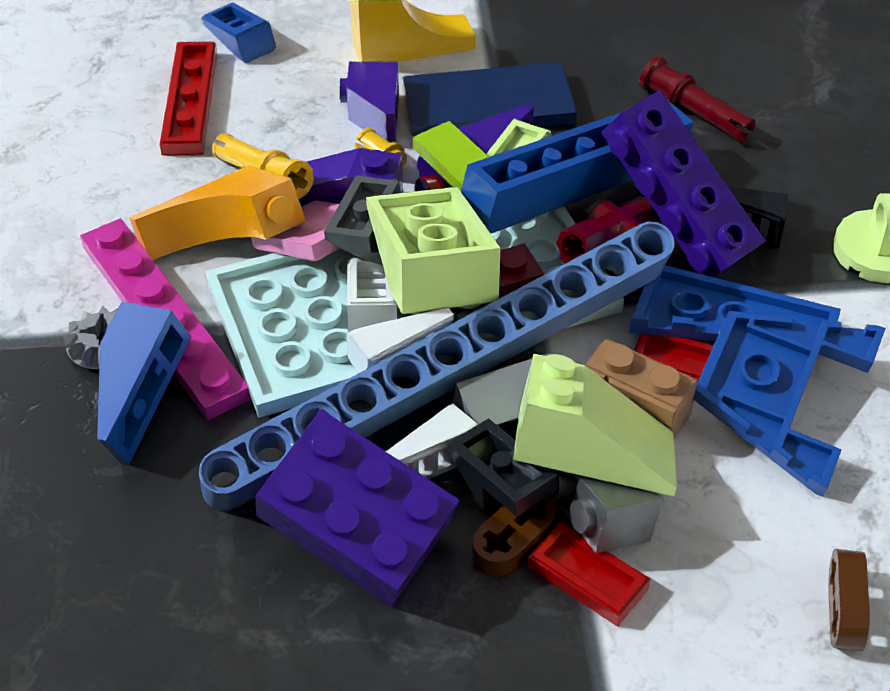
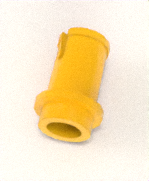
[354,128,407,169]

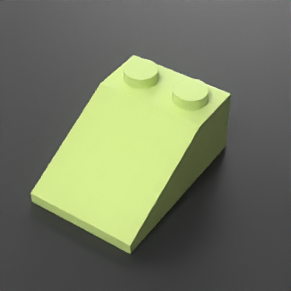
[366,187,500,315]
[513,354,677,496]

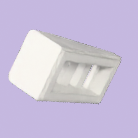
[347,258,397,332]
[347,307,454,373]
[386,404,478,479]

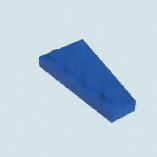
[629,265,841,341]

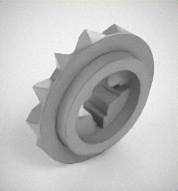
[63,305,118,369]

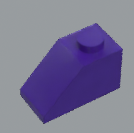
[339,61,399,143]

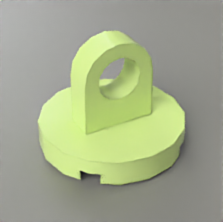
[834,193,890,284]

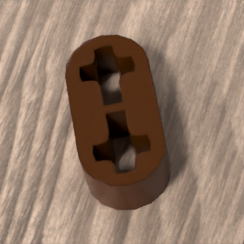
[472,495,557,578]
[828,549,870,651]

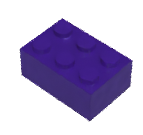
[256,409,459,607]

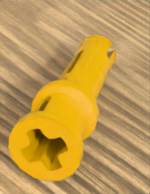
[212,133,314,199]

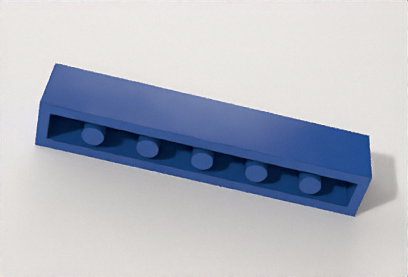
[461,100,694,234]

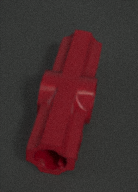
[556,195,662,264]

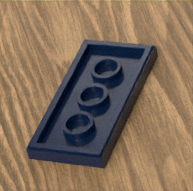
[403,62,577,138]

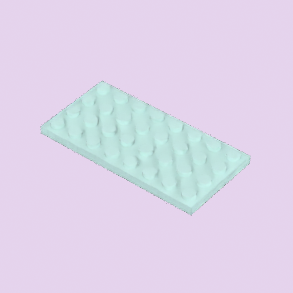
[205,207,624,418]

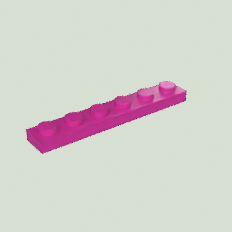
[80,218,252,421]

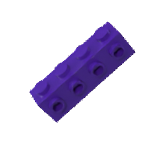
[601,90,766,277]

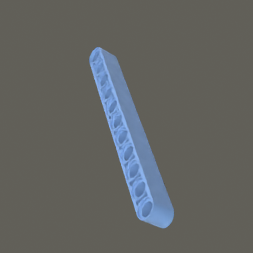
[199,222,675,511]

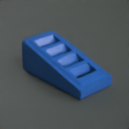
[201,2,276,63]

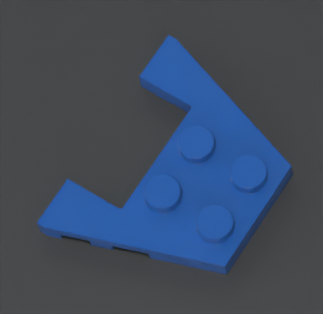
[693,311,886,497]

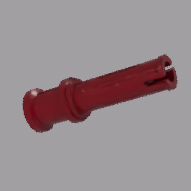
[639,56,756,143]

